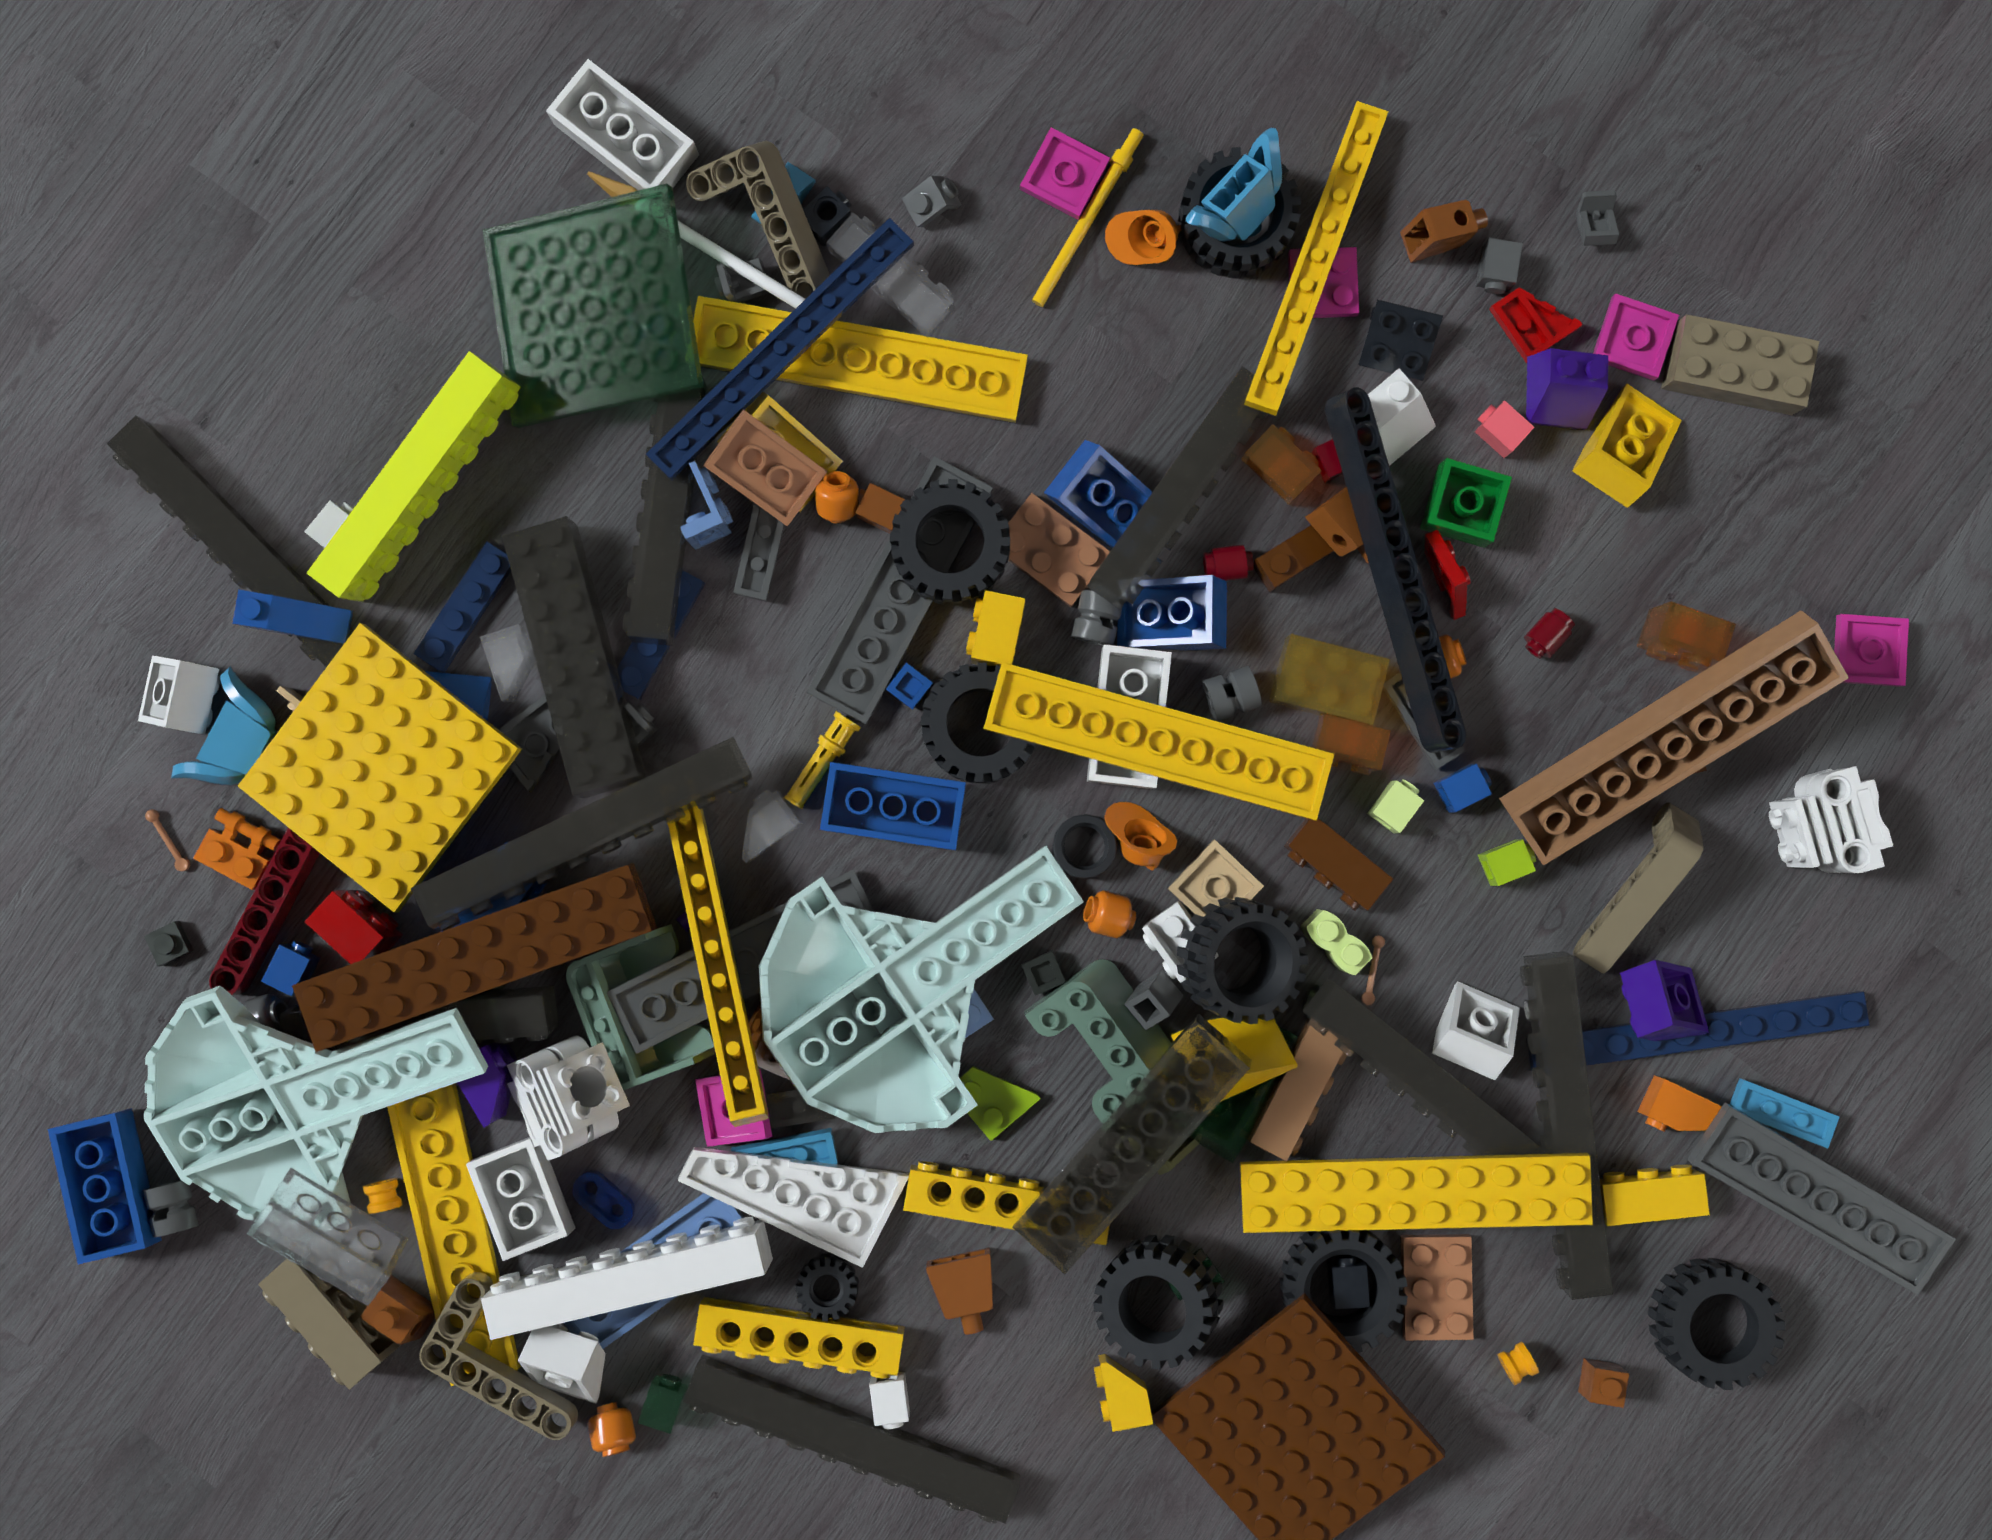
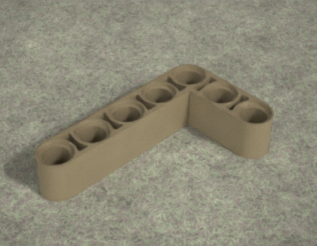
[686,141,830,299]
[1573,802,1704,974]
[419,1272,578,1440]

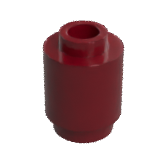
[1203,545,1253,581]
[1524,608,1575,659]

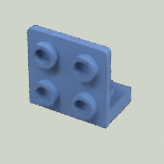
[680,461,733,550]

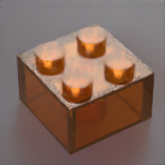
[1637,601,1736,672]

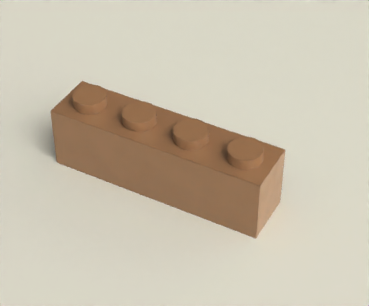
[1246,1018,1350,1161]

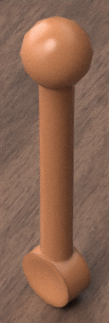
[145,809,190,871]
[1361,935,1385,1005]

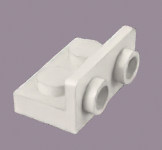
[1142,900,1219,983]

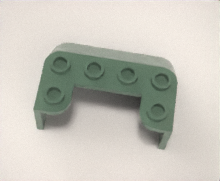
[566,924,716,1090]
[1024,959,1179,1128]

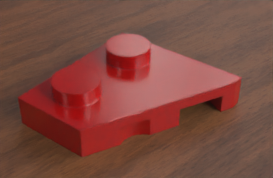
[1489,287,1583,364]

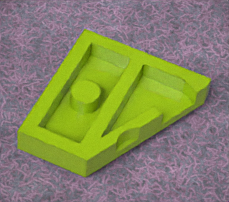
[959,1066,1041,1141]

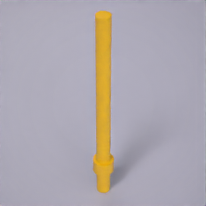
[1032,128,1144,307]

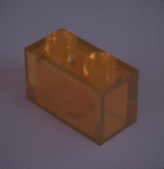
[1241,424,1322,505]
[1312,714,1391,776]

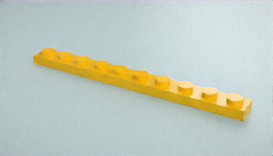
[1244,101,1389,416]

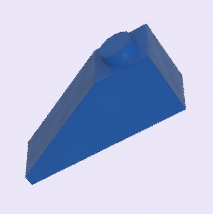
[232,589,353,644]

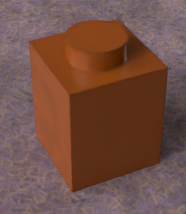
[855,483,905,534]
[1578,1358,1629,1408]

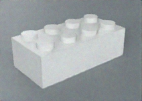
[546,59,699,206]
[1087,645,1172,789]

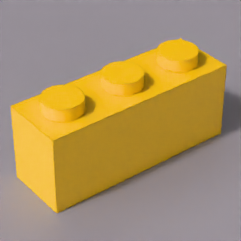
[1593,1165,1710,1226]

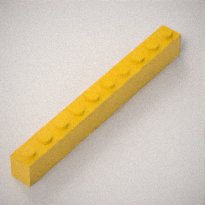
[660,780,769,1127]

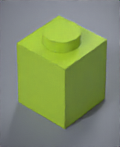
[1478,839,1536,886]

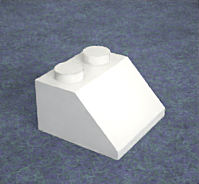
[1368,368,1436,466]
[138,655,220,735]
[1432,981,1520,1080]
[518,1324,606,1404]

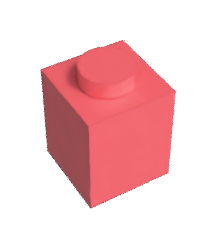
[1475,400,1535,458]

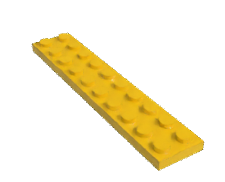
[686,296,1028,423]
[983,662,1334,821]
[387,1083,521,1386]
[1240,1153,1593,1233]

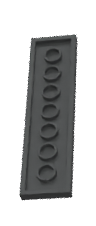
[806,456,993,725]
[607,870,874,1054]
[1687,1102,1956,1295]

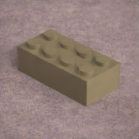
[1661,314,1820,415]
[258,1243,401,1390]

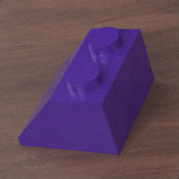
[1526,348,1608,430]
[1620,960,1709,1041]
[457,1040,517,1128]

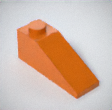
[1637,1075,1722,1132]

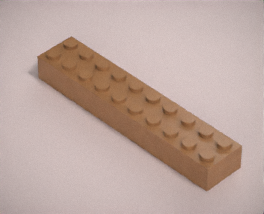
[1499,611,1849,865]

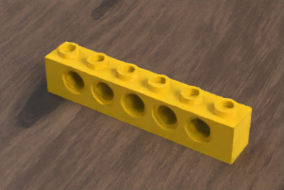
[903,1161,1113,1245]
[693,1297,905,1379]

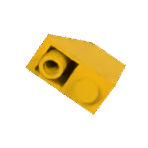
[1094,1354,1153,1432]

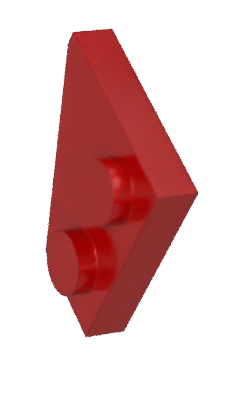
[1425,530,1470,620]

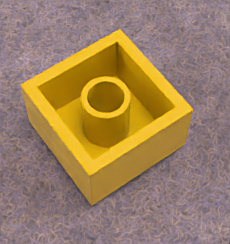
[966,590,1025,667]

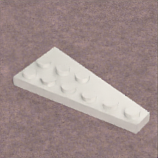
[678,1147,909,1268]

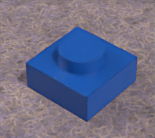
[886,663,933,710]

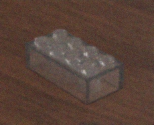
[246,1168,409,1306]

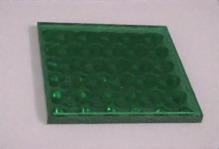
[482,184,704,428]

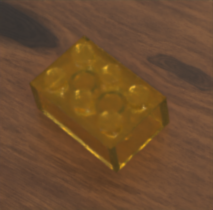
[1269,634,1390,727]

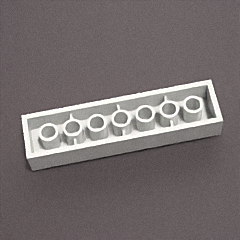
[481,1217,773,1340]

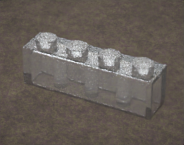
[827,212,955,337]

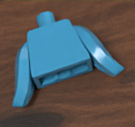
[1186,128,1282,241]
[171,666,278,785]

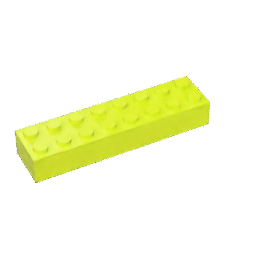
[307,351,521,602]

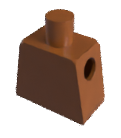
[1400,200,1488,263]
[1305,487,1369,564]
[926,1247,993,1335]
[360,1273,435,1345]

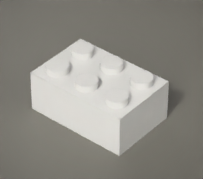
[466,1137,575,1261]

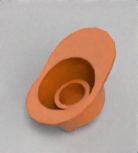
[1105,209,1182,265]
[1104,802,1177,870]

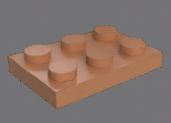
[703,410,827,527]
[1008,493,1112,607]
[1401,1234,1474,1341]

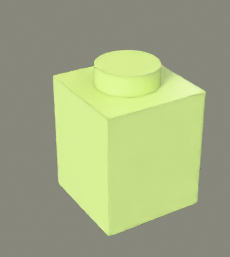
[1367,779,1424,834]

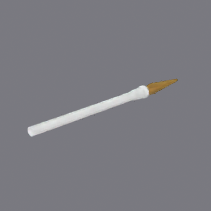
[587,171,805,309]

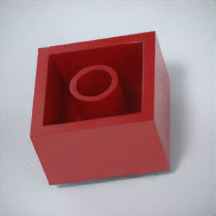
[304,889,403,964]

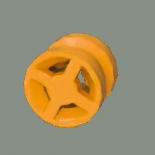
[363,1178,403,1214]
[1497,1341,1539,1386]

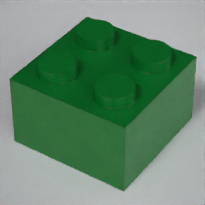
[1420,458,1512,548]

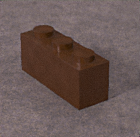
[1284,818,1393,911]

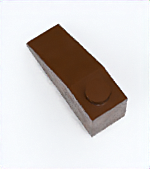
[1253,525,1334,593]

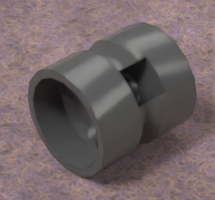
[1071,590,1124,646]
[1202,666,1262,721]
[143,1179,199,1237]

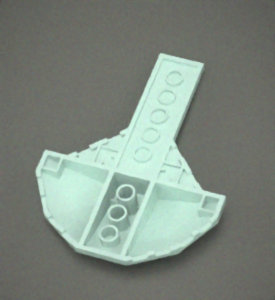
[759,846,1084,1133]
[144,986,488,1231]

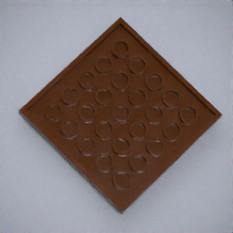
[1151,1293,1445,1540]

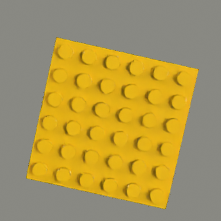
[238,623,522,912]

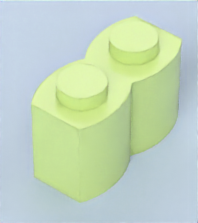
[1301,909,1372,975]

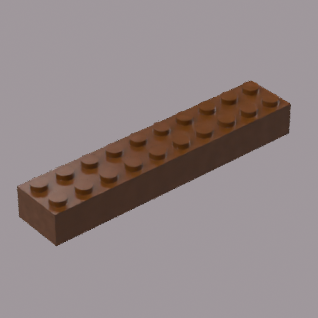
[292,863,657,1052]

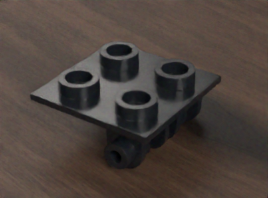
[1358,299,1443,381]

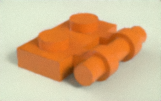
[193,808,281,890]

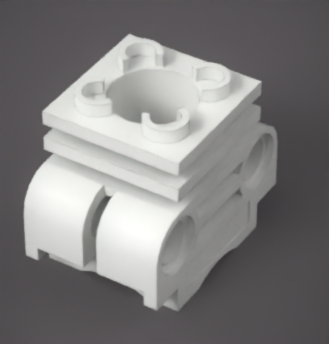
[1769,766,1893,873]
[507,1035,630,1161]

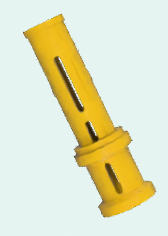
[784,711,861,809]

